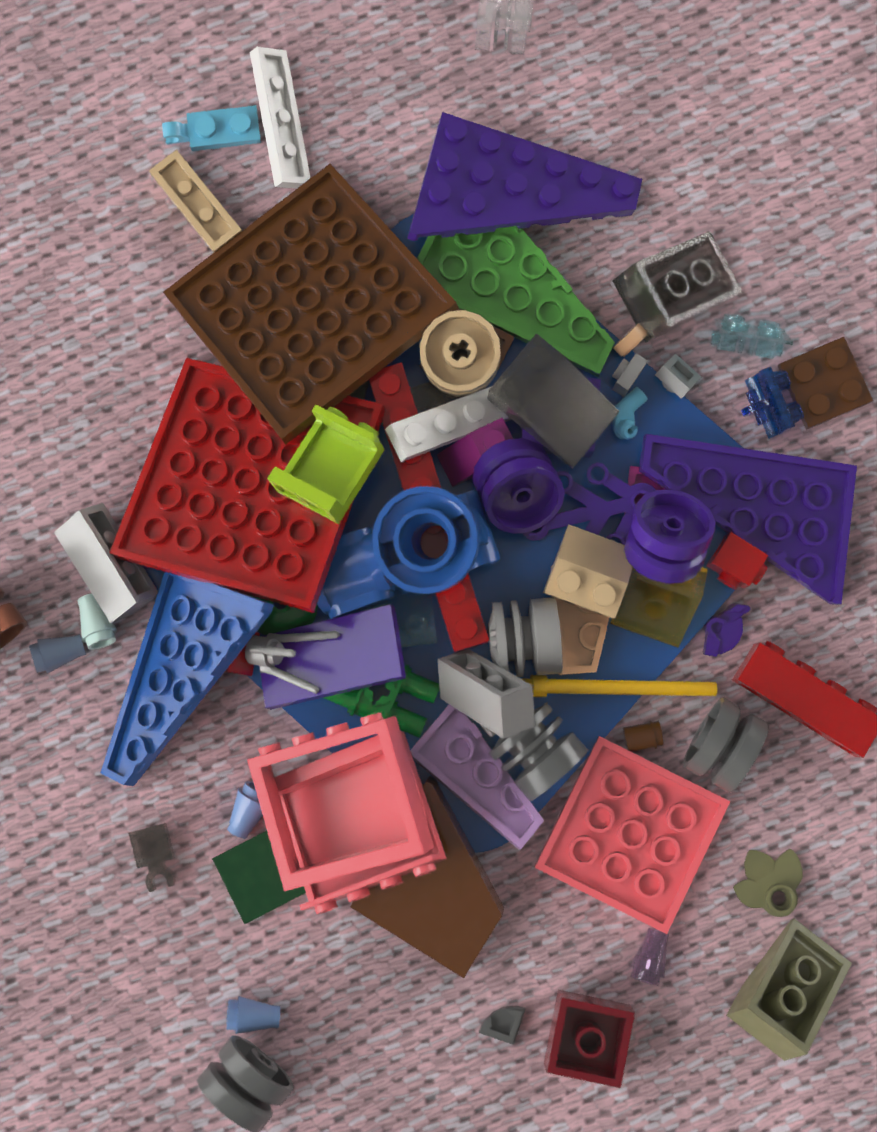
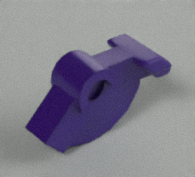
[703,603,751,657]

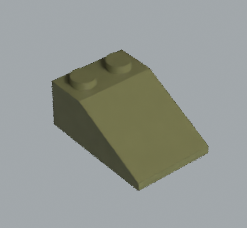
[726,918,852,1061]

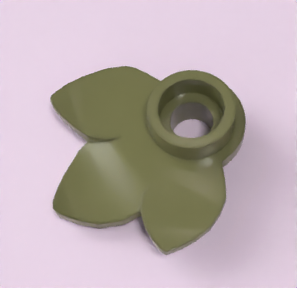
[733,849,803,917]

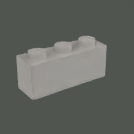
[54,503,158,624]
[437,649,534,738]

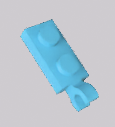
[162,106,261,152]

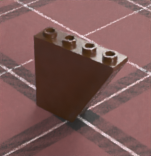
[350,776,504,978]

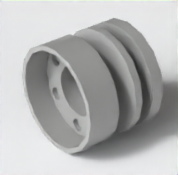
[488,597,562,677]

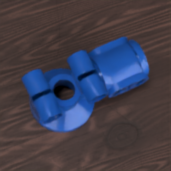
[317,486,501,619]

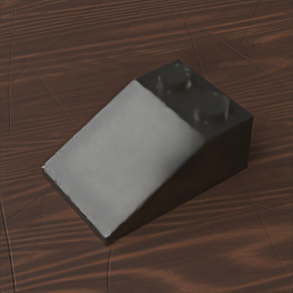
[612,231,743,343]
[487,333,620,469]

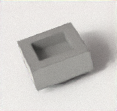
[612,353,648,397]
[655,354,701,399]

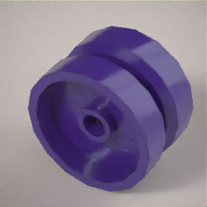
[472,438,565,534]
[624,489,716,584]

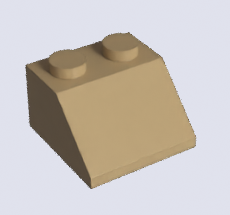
[543,524,632,619]

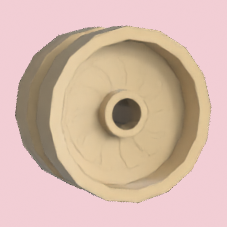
[420,310,501,397]

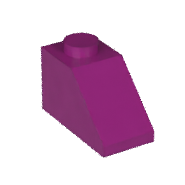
[437,417,513,488]

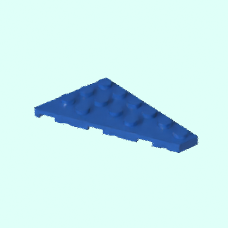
[100,572,274,786]

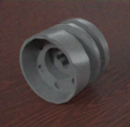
[488,702,588,801]

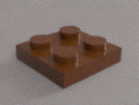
[777,337,873,430]

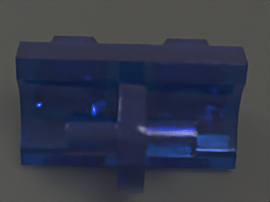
[741,367,804,439]

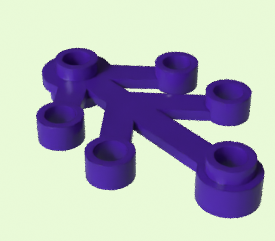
[523,463,656,545]

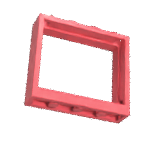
[247,712,434,891]

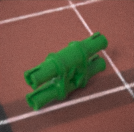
[324,664,440,738]

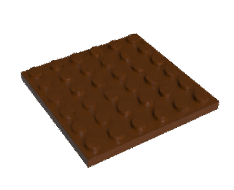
[163,164,459,444]

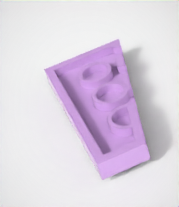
[411,705,544,850]

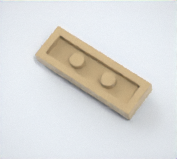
[149,149,242,253]

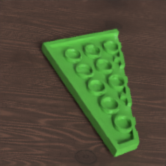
[417,226,615,377]

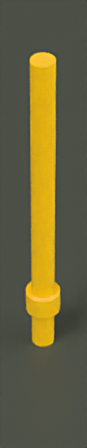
[520,675,717,697]

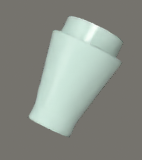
[77,594,117,650]

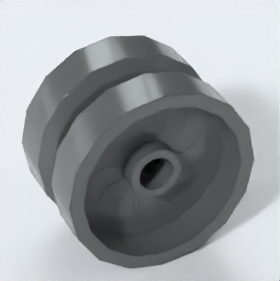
[683,697,769,793]
[197,1035,294,1132]

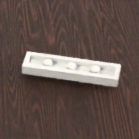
[250,47,310,189]
[385,380,523,462]

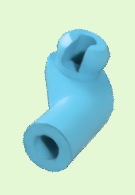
[612,387,648,440]

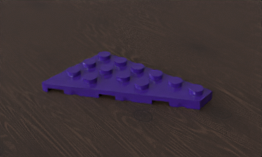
[407,112,642,241]
[639,434,857,605]

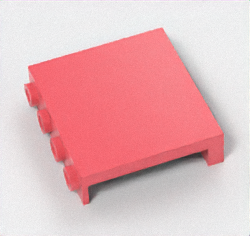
[274,731,447,915]

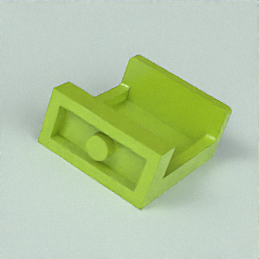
[267,405,385,524]

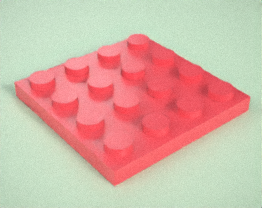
[534,736,730,934]

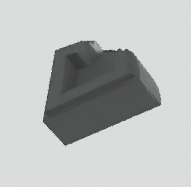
[479,1006,526,1045]

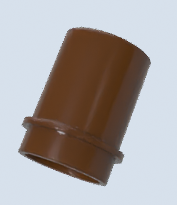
[623,720,664,752]

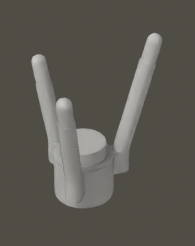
[245,631,340,693]

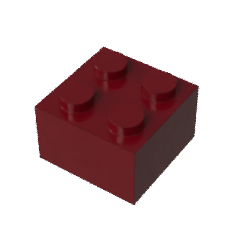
[544,990,635,1088]

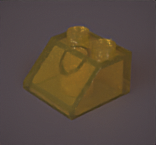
[610,567,708,647]

